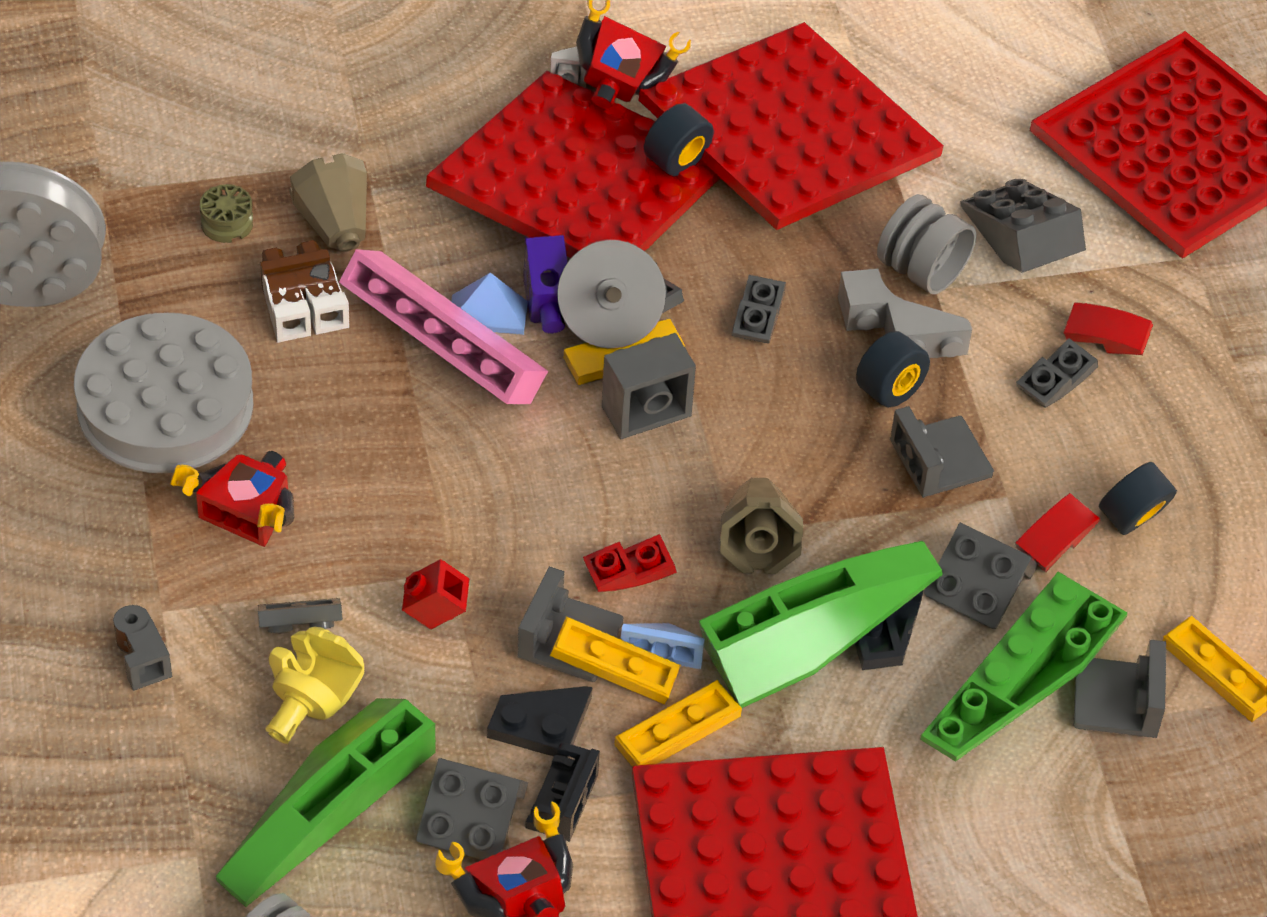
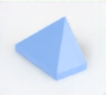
[451,273,528,335]
[621,623,705,669]

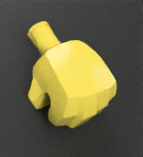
[265,626,364,744]

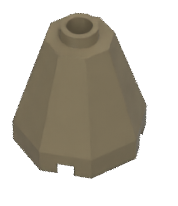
[289,153,367,251]
[720,478,803,574]

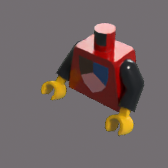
[576,0,691,109]
[170,451,295,547]
[435,801,573,917]

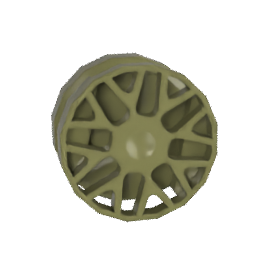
[200,184,253,243]

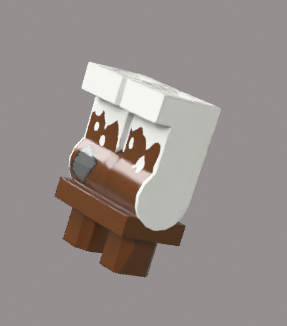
[260,240,349,343]

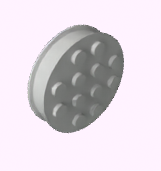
[0,162,106,307]
[74,313,253,473]

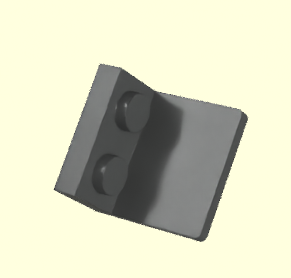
[890,406,994,498]
[924,522,1038,629]
[518,566,623,682]
[1074,640,1166,738]
[416,758,528,860]

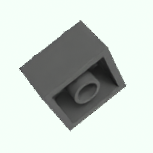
[602,333,696,439]

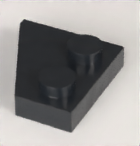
[855,590,924,670]
[487,686,592,757]

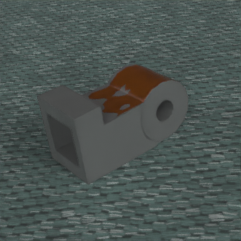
[113,605,173,691]

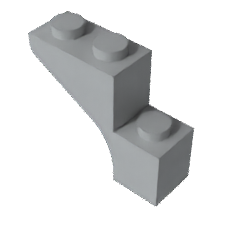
[838,268,972,358]

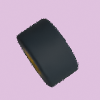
[643,103,714,176]
[856,331,930,408]
[1099,462,1177,535]

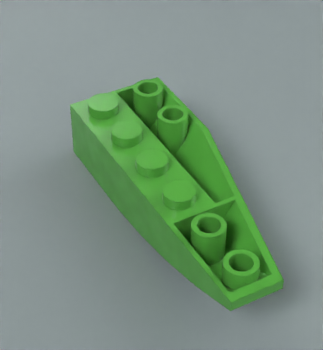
[699,541,943,708]
[920,572,1128,762]
[216,698,436,907]

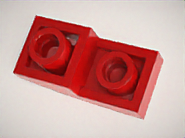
[1064,302,1153,356]
[1015,493,1100,573]
[583,534,677,592]

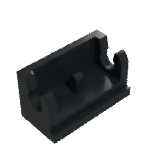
[525,743,600,842]

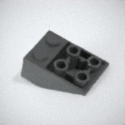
[960,179,1086,273]

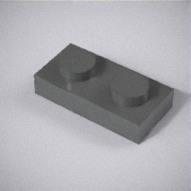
[258,598,343,633]

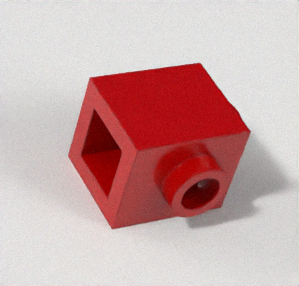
[402,559,470,629]

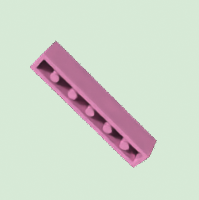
[339,249,548,404]

